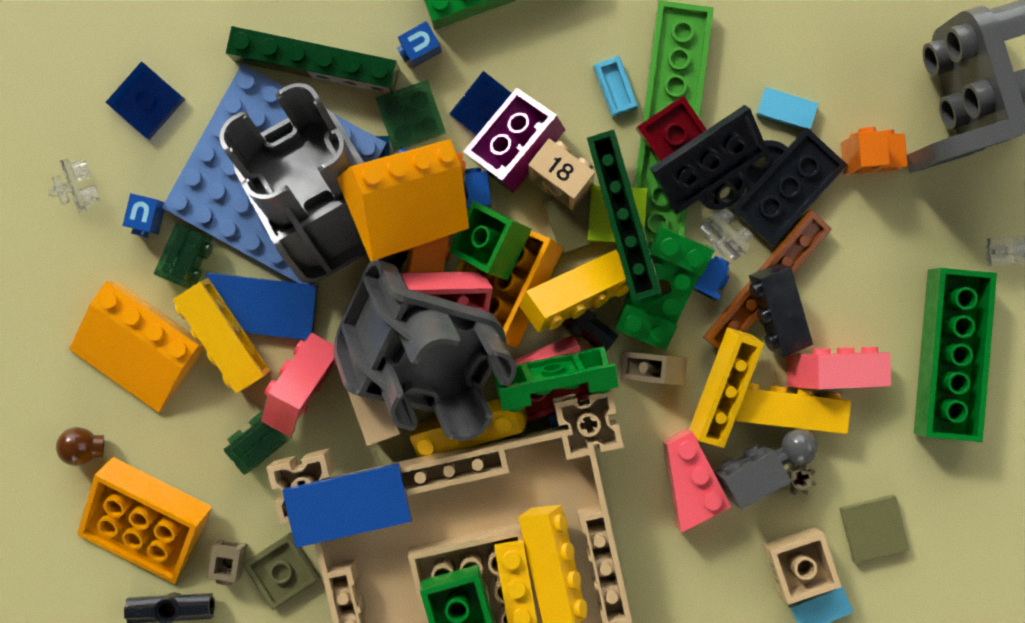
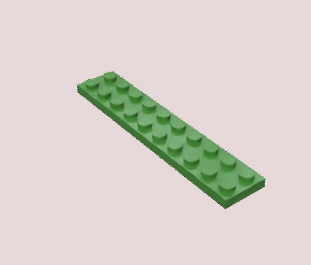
[633,0,714,247]

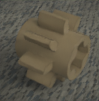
[783,462,816,495]

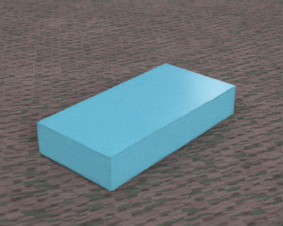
[593,56,638,118]
[756,87,819,130]
[789,586,853,623]

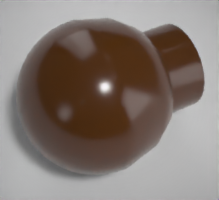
[56,427,104,466]

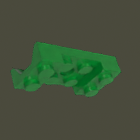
[614,224,715,351]
[493,346,619,412]

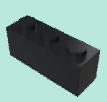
[749,263,813,357]

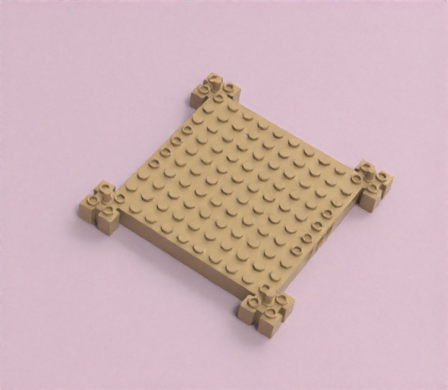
[266,390,632,623]

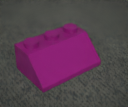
[464,88,566,193]

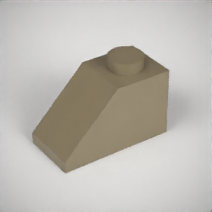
[620,351,687,385]

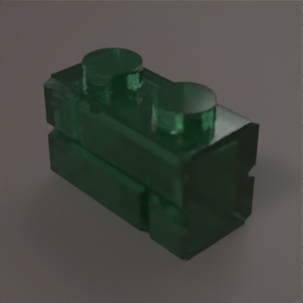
[154,223,213,288]
[224,412,292,475]

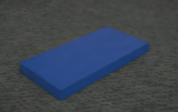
[206,272,318,340]
[282,463,412,548]

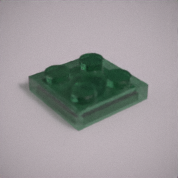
[376,80,446,152]

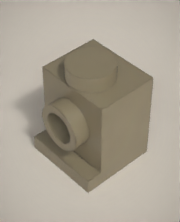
[207,540,247,585]

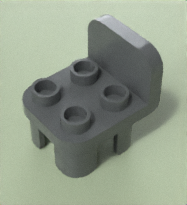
[907,0,1025,173]
[219,83,367,282]
[334,260,517,441]

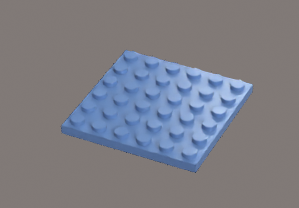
[162,64,388,284]

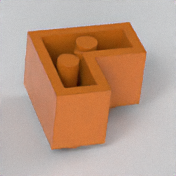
[841,127,908,175]

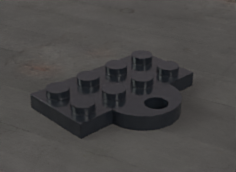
[650,105,769,215]
[730,128,848,247]

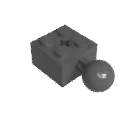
[714,429,818,510]

